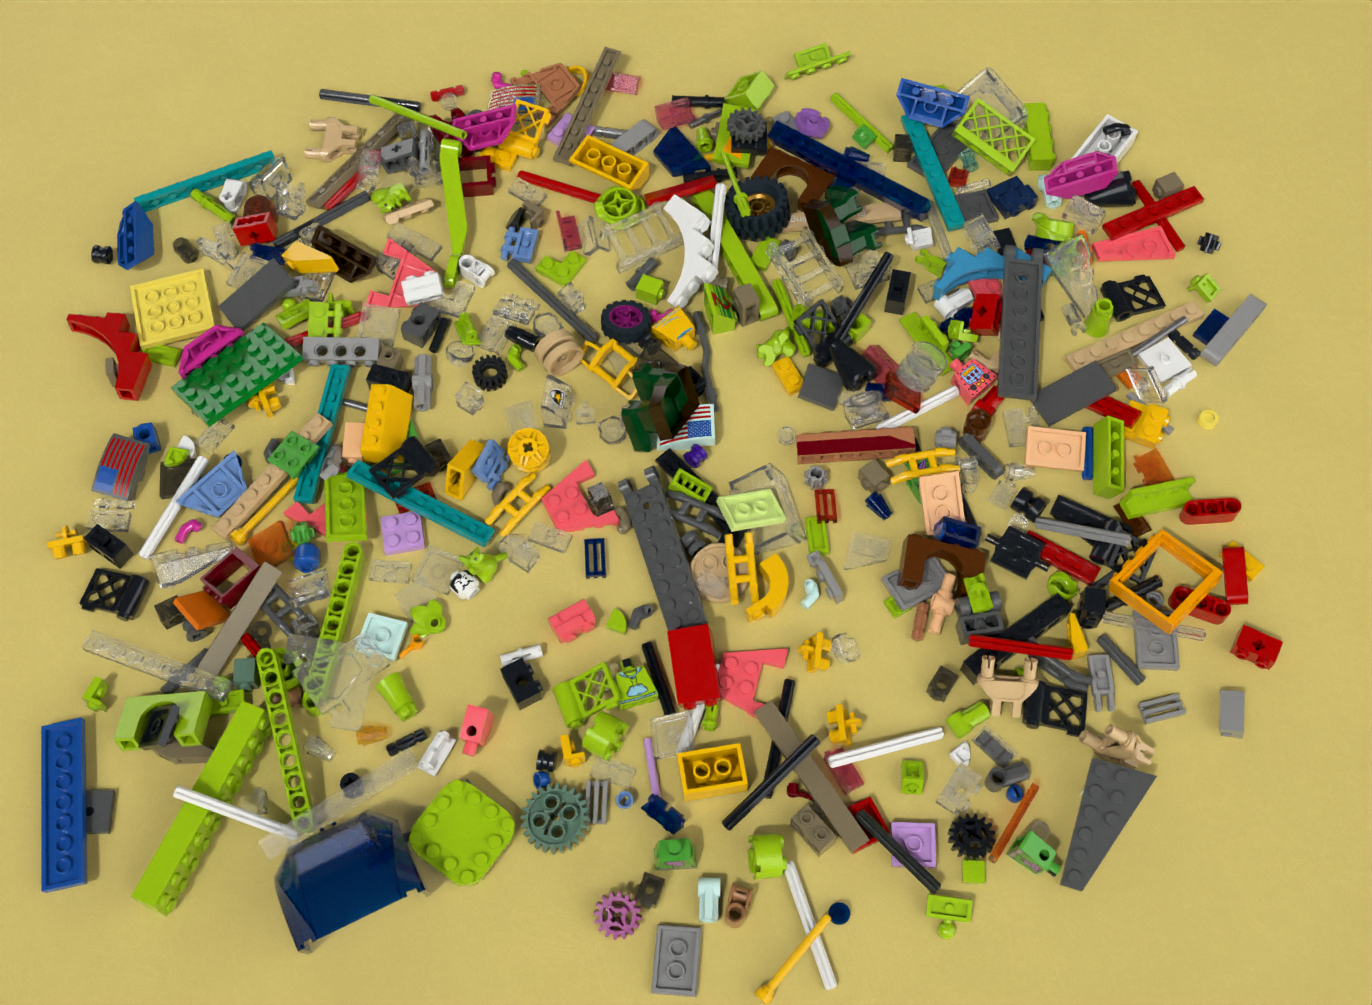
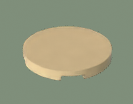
[690,543,749,603]

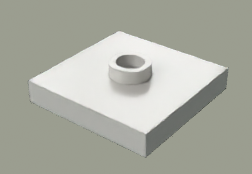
[1137,337,1192,385]

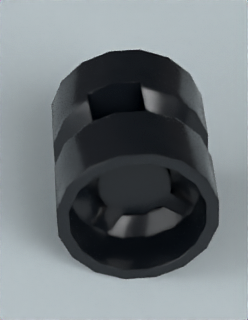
[1010,487,1048,523]

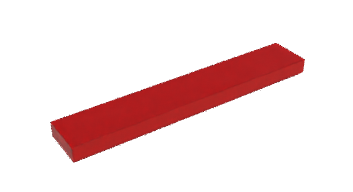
[1102,186,1204,241]

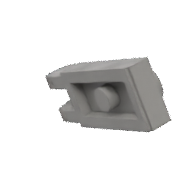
[1087,654,1115,712]

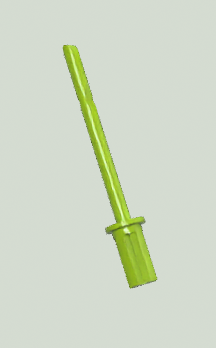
[721,152,751,217]

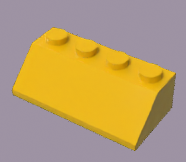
[569,135,649,191]
[360,384,414,463]

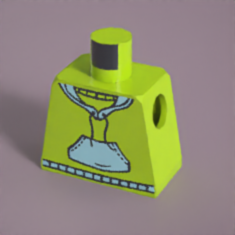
[615,658,658,711]

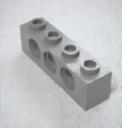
[302,337,383,368]

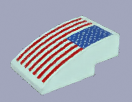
[657,404,715,451]

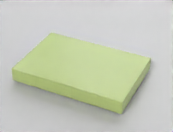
[716,488,786,532]

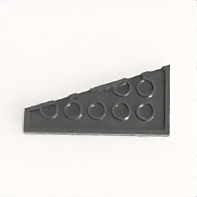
[1060,758,1157,892]

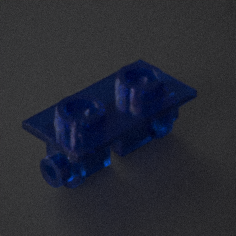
[250,242,287,266]
[939,307,973,340]
[641,793,686,835]

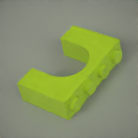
[114,691,213,751]

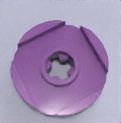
[794,108,830,139]

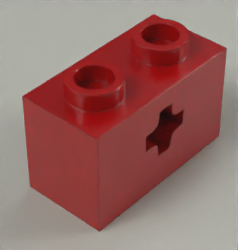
[232,212,278,246]
[969,294,1002,336]
[1230,624,1283,670]

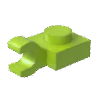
[915,249,947,278]

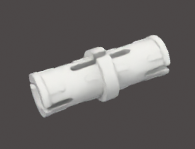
[1160,367,1197,398]
[500,644,543,667]

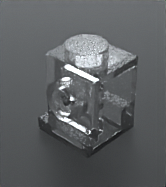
[557,282,586,315]

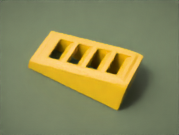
[1066,613,1088,660]

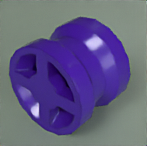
[683,444,708,468]

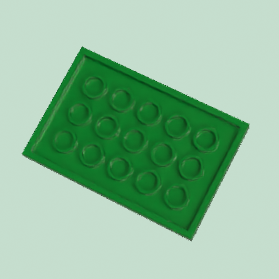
[171,322,303,427]

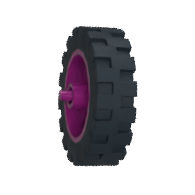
[601,300,651,344]

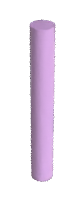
[643,738,661,801]

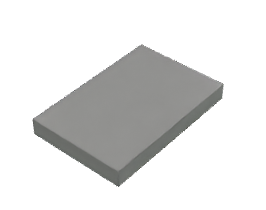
[881,558,946,612]
[1132,610,1180,671]
[651,924,701,997]

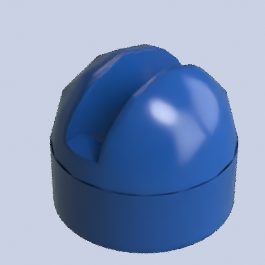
[533,771,551,789]
[1006,785,1024,803]

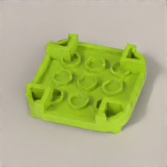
[409,780,515,887]

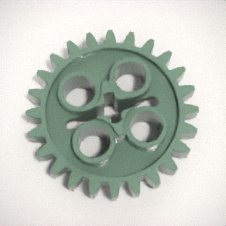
[520,783,591,855]

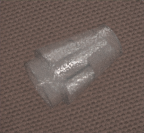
[1004,462,1035,482]
[303,735,336,763]

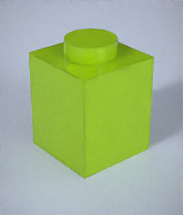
[636,274,666,306]

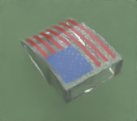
[487,85,542,124]

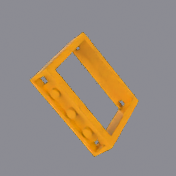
[1109,529,1223,635]

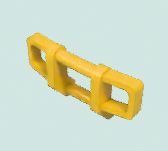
[581,338,642,400]

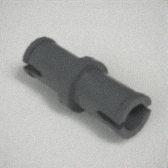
[626,257,658,291]

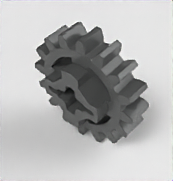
[727,107,766,143]

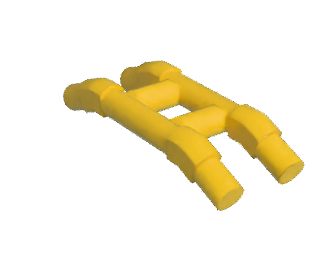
[885,447,961,485]
[484,473,551,538]
[724,532,759,605]

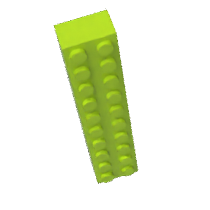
[131,701,272,917]

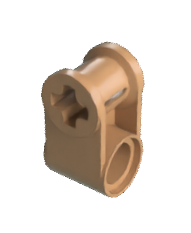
[725,882,754,928]

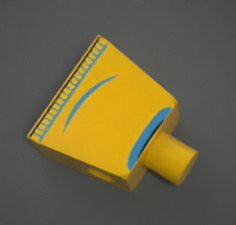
[652,306,697,351]

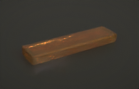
[988,783,1039,863]

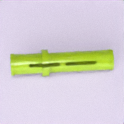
[190,188,238,226]

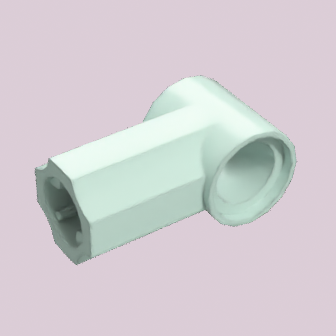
[1038,174,1062,209]
[698,877,720,923]

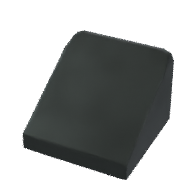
[506,207,525,232]

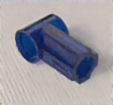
[1024,235,1064,257]

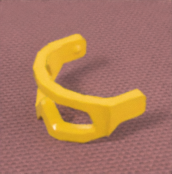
[567,65,590,97]

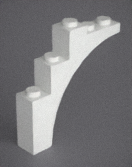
[663,194,719,309]

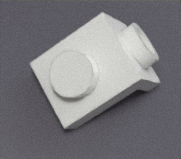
[905,227,934,251]

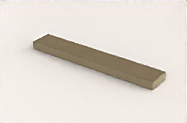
[197,561,282,678]

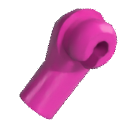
[174,519,202,544]

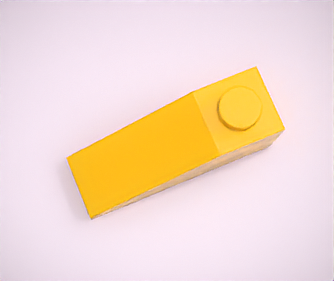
[281,241,339,273]

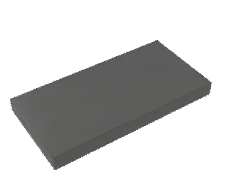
[907,122,974,178]
[218,258,296,331]
[1030,360,1117,427]

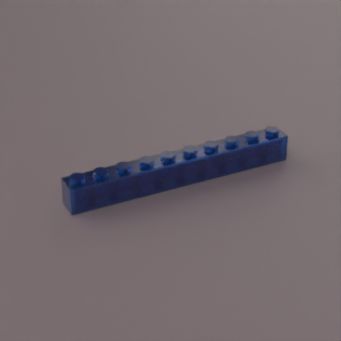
[767,120,932,222]

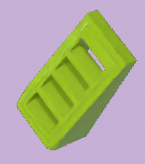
[668,468,713,502]

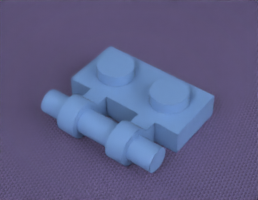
[500,227,539,264]
[471,440,510,491]

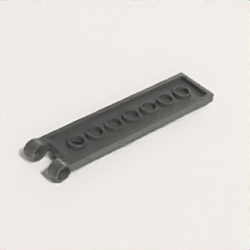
[997,245,1044,401]
[618,466,709,631]

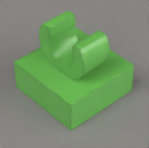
[852,124,877,150]
[949,340,972,362]

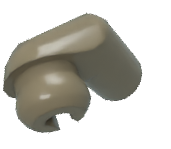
[491,481,510,506]
[615,506,632,534]

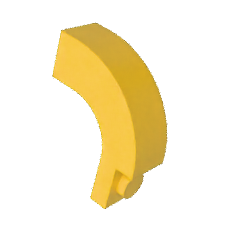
[745,553,789,623]

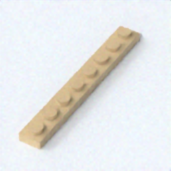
[1065,301,1205,372]
[211,413,333,542]

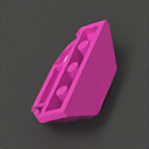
[452,104,517,151]
[1044,151,1118,199]
[178,325,245,379]

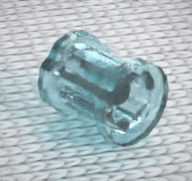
[959,149,979,173]

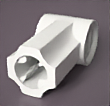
[934,288,974,320]

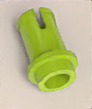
[701,705,719,732]

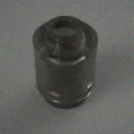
[173,237,199,264]

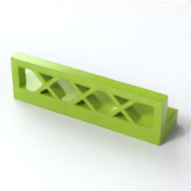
[1119,477,1196,519]

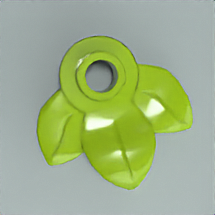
[409,599,446,637]

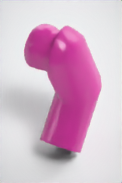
[491,72,512,92]
[648,308,673,323]

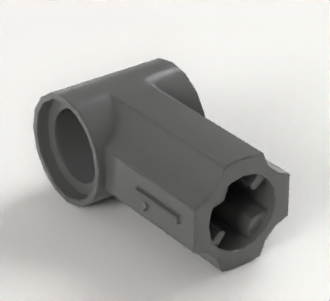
[984,761,1030,793]

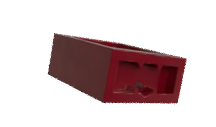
[458,155,497,198]
[200,546,260,610]

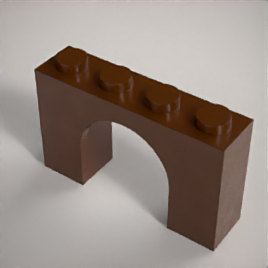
[751,147,835,212]
[897,534,986,599]

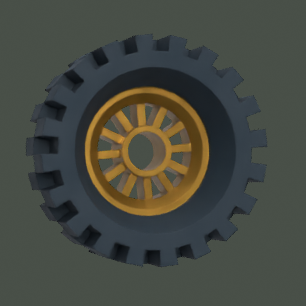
[724,175,790,242]

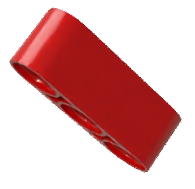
[1179,498,1242,525]
[1222,546,1248,605]
[1168,586,1231,625]

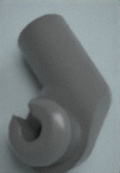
[264,438,280,464]
[628,604,654,630]

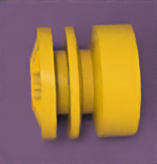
[508,428,551,474]

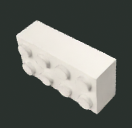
[1071,114,1138,164]

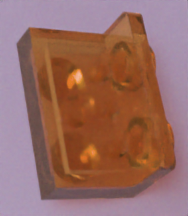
[1133,448,1175,486]

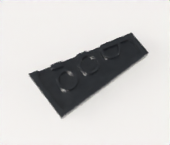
[1049,495,1132,564]

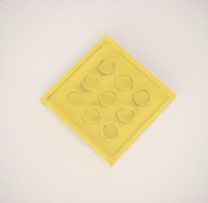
[130,268,215,350]

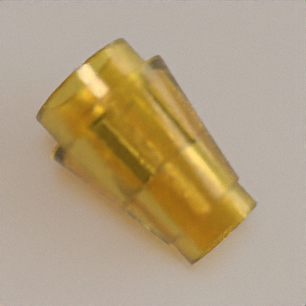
[356,726,387,747]

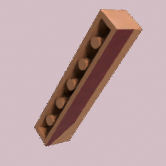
[796,426,916,465]

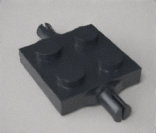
[985,526,1050,580]

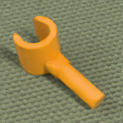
[398,634,424,658]

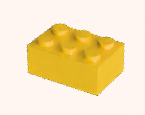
[677,743,748,802]

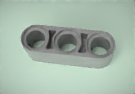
[611,119,659,156]

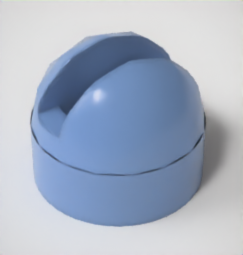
[615,791,633,809]

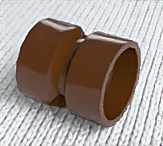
[962,409,991,443]

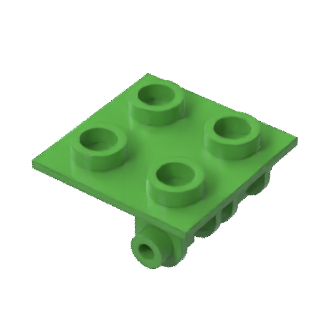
[267,431,319,480]

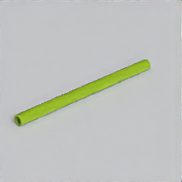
[369,94,467,139]

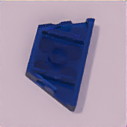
[653,125,711,177]

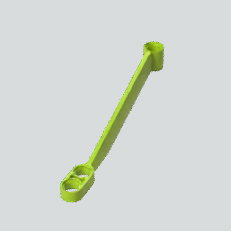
[439,138,468,289]

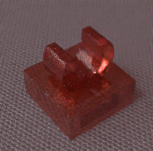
[948,167,969,189]

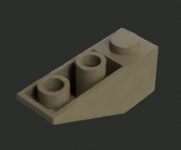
[152,728,215,764]

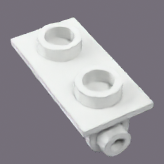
[417,731,457,777]

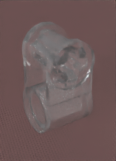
[955,455,980,494]

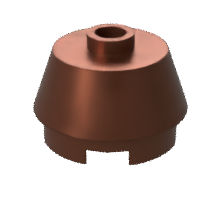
[243,195,279,224]

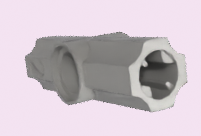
[412,354,433,412]

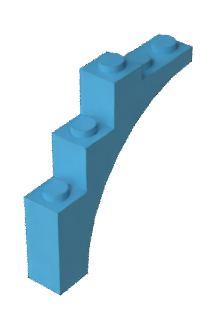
[932,247,1053,301]

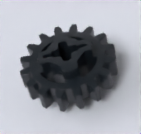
[948,813,996,861]

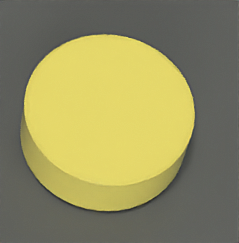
[1197,409,1219,429]

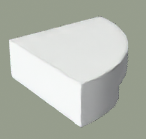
[278,368,295,385]
[177,435,196,460]
[949,741,970,771]

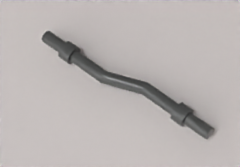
[693,311,719,412]

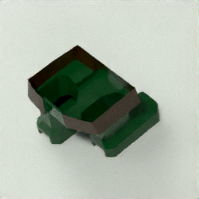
[802,185,883,267]
[621,363,700,453]

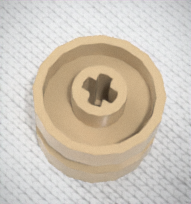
[534,329,584,377]

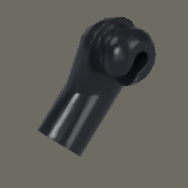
[1103,123,1131,136]

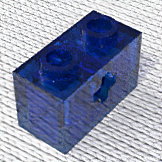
[933,516,981,549]

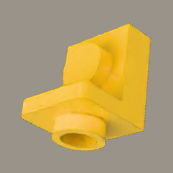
[560,734,586,767]

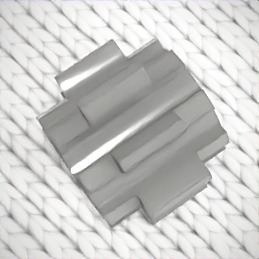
[935,427,956,449]
[804,465,828,490]

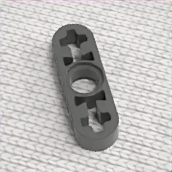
[958,433,1004,480]

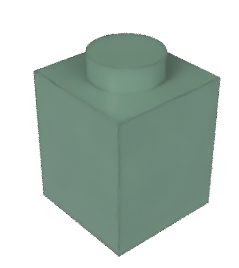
[233,658,260,691]

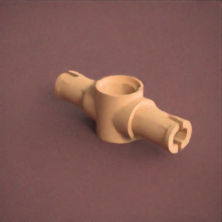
[928,573,957,635]

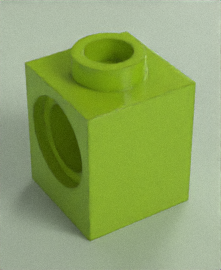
[848,312,871,345]

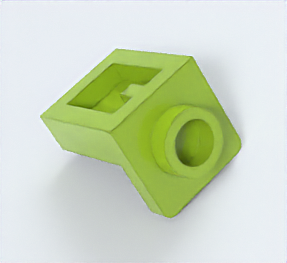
[1187,273,1222,303]
[325,293,354,318]
[948,320,978,342]
[82,676,108,712]
[901,760,924,795]

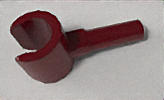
[787,783,815,802]

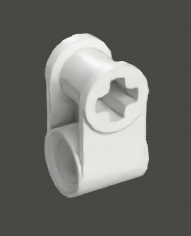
[219,179,247,213]
[459,255,495,288]

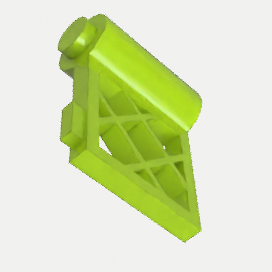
[552,662,621,730]

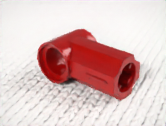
[971,386,1005,418]

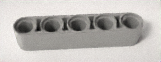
[1200,294,1267,367]

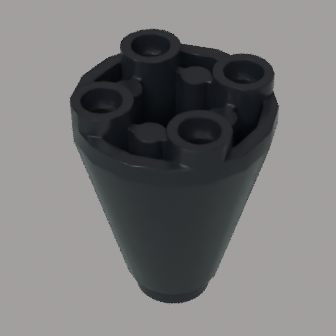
[1084,170,1137,208]
[828,340,878,394]

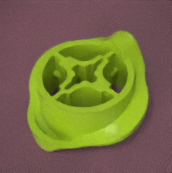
[593,186,646,230]
[1032,212,1078,247]

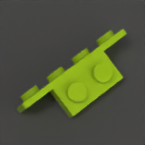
[784,43,851,80]
[899,312,952,376]

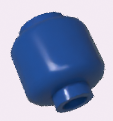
[293,542,321,573]

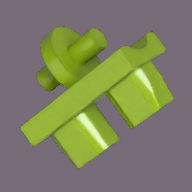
[963,573,994,613]

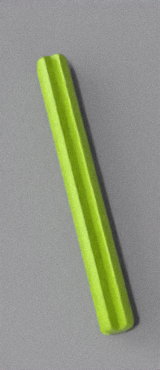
[830,93,893,153]
[772,278,811,358]

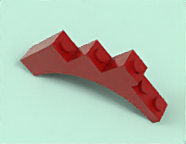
[66,312,152,401]

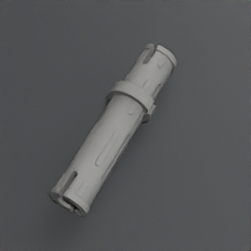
[418,129,432,175]

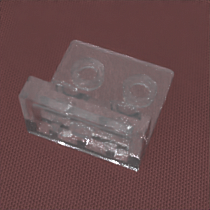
[845,250,892,290]

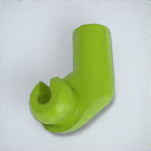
[507,344,525,372]

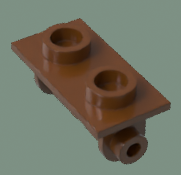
[1113,498,1152,538]

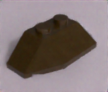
[311,225,378,283]

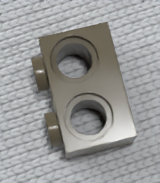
[732,283,760,327]
[790,805,837,857]

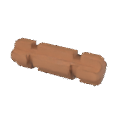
[911,602,929,641]

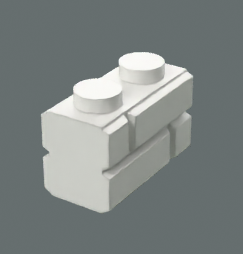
[401,271,445,306]

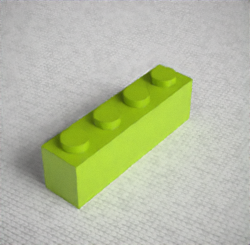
[1021,103,1056,171]
[1093,416,1124,499]

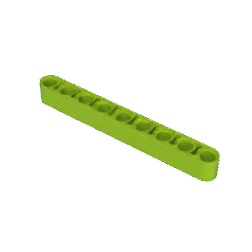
[692,189,779,322]
[302,542,365,717]
[256,648,317,834]

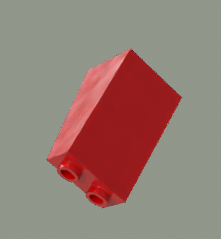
[667,624,722,710]

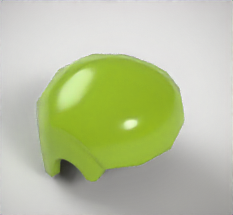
[1047,572,1079,601]

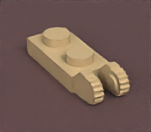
[383,198,434,224]

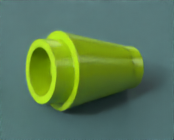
[696,127,714,153]

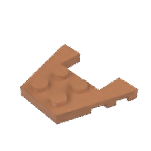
[510,63,581,128]

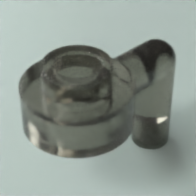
[251,621,272,649]

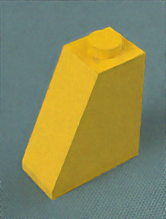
[444,439,485,501]

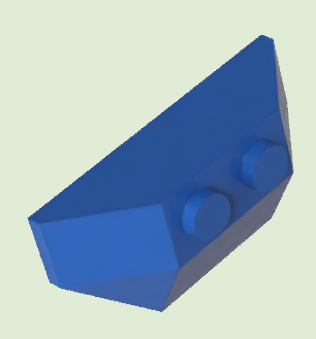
[896,78,970,128]
[117,201,154,270]

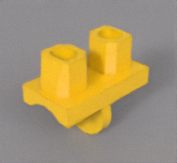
[247,383,282,418]
[46,525,86,559]
[797,632,832,674]
[826,704,862,747]

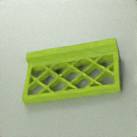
[951,98,1036,176]

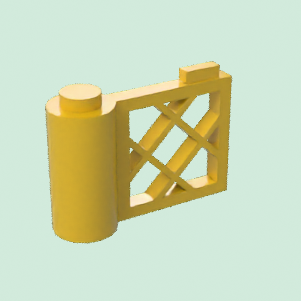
[498,99,552,160]

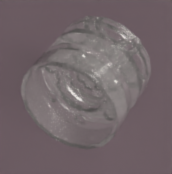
[896,341,947,393]

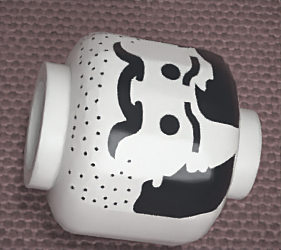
[449,570,480,600]

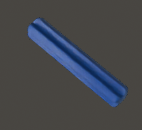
[1082,427,1093,480]

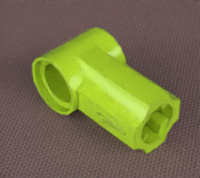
[945,701,991,739]

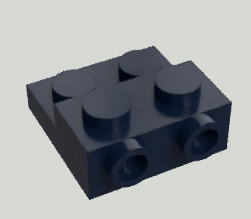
[987,176,1038,219]

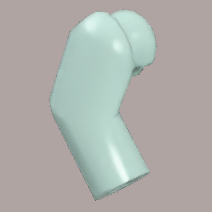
[800,579,819,610]

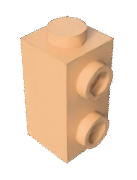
[342,422,365,467]

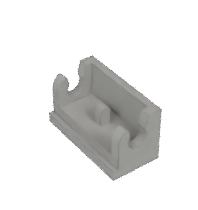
[1219,690,1245,739]

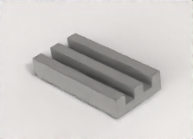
[1138,694,1186,725]
[585,780,608,825]

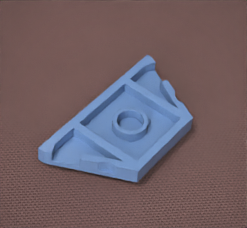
[176,451,247,518]

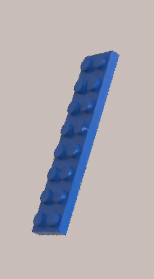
[41,718,87,893]

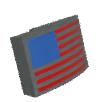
[91,433,151,501]

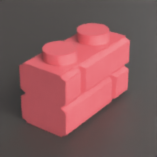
[548,599,597,644]

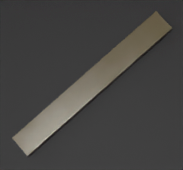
[553,47,621,166]
[305,113,410,209]
[754,701,869,853]

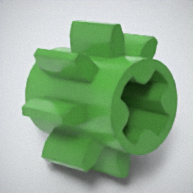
[289,521,315,545]

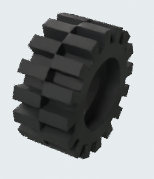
[472,355,508,392]

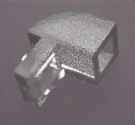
[407,156,443,188]

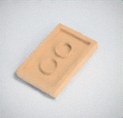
[1024,426,1086,472]
[918,470,966,536]

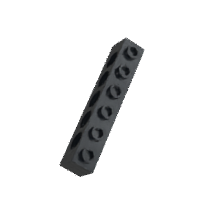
[960,593,1071,686]

